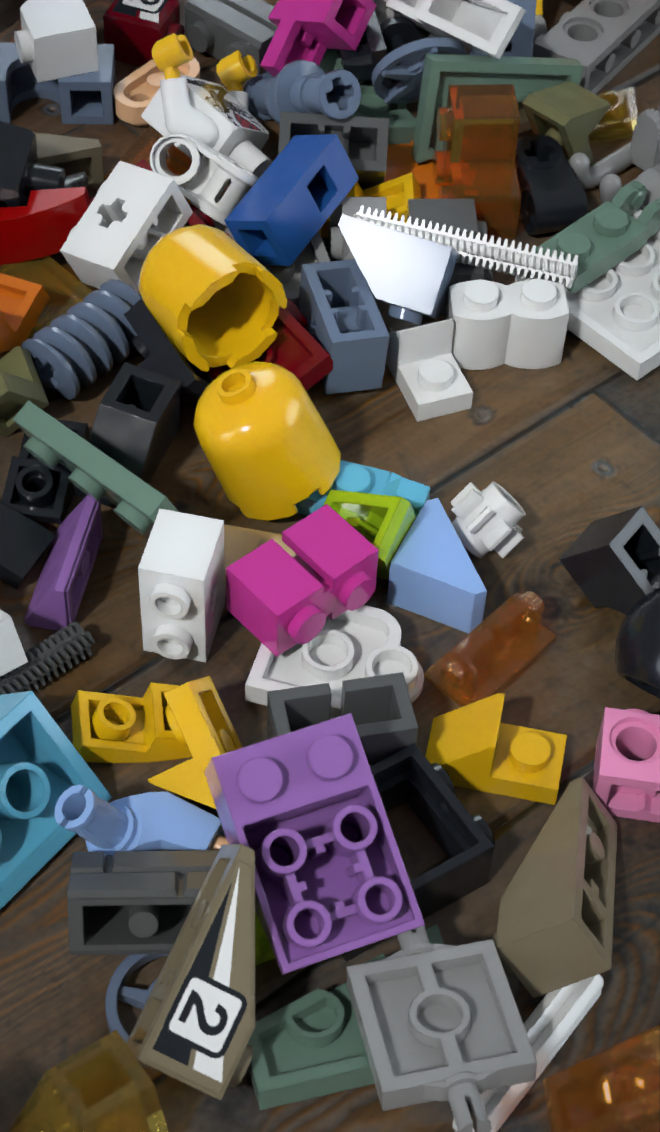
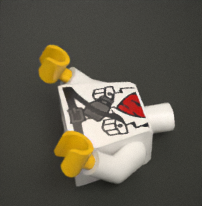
[141,34,272,178]

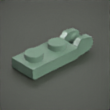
[535,180,660,294]

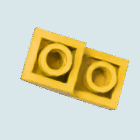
[71,682,192,763]

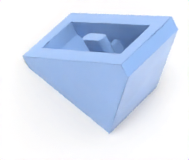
[387,498,487,634]

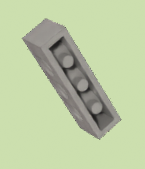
[532,0,660,94]

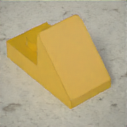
[148,676,243,809]
[425,693,567,805]

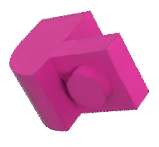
[260,0,376,77]

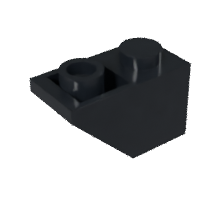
[74,362,181,509]

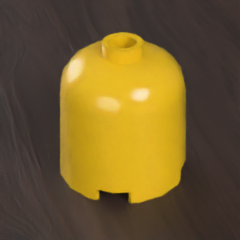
[139,224,287,372]
[193,361,341,521]

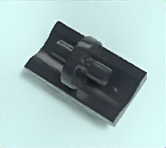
[338,10,420,89]

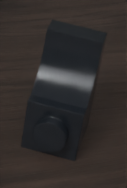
[559,506,660,615]

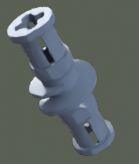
[243,60,361,125]

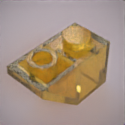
[9,1030,169,1132]

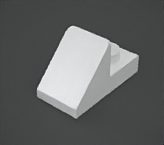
[386,319,473,422]

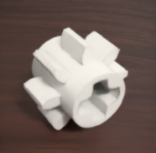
[450,481,526,558]

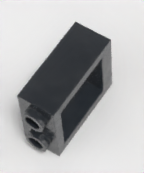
[341,743,495,962]

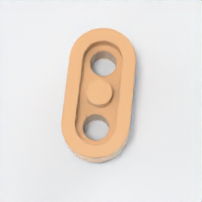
[113,57,200,126]

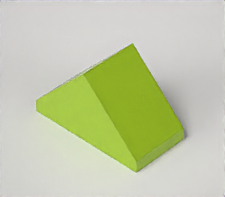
[323,489,416,581]

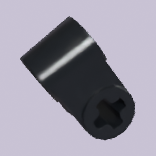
[508,134,588,236]

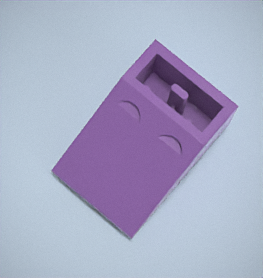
[204,713,425,975]

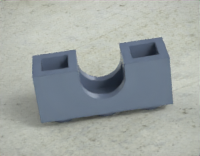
[0,43,116,125]

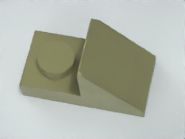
[522,82,610,167]

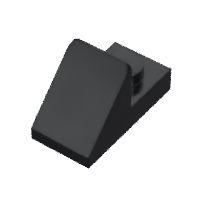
[124,299,214,407]

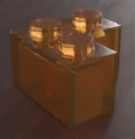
[433,84,521,240]

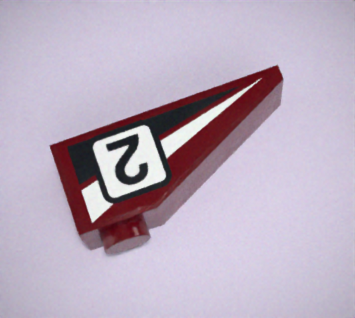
[103,0,185,67]

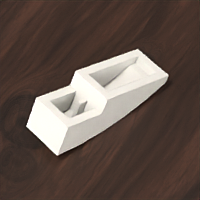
[385,0,526,60]

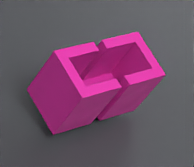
[226,504,379,657]

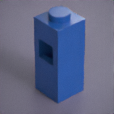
[224,134,359,266]

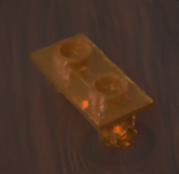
[424,591,557,707]

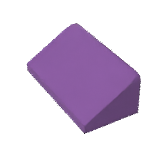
[24,495,103,631]

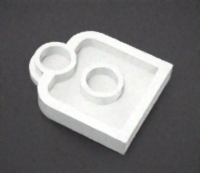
[245,605,424,719]

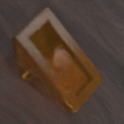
[543,1025,660,1132]

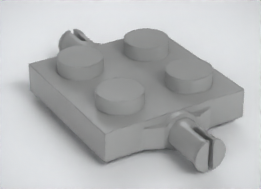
[347,913,537,1132]

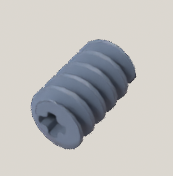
[22,279,142,400]

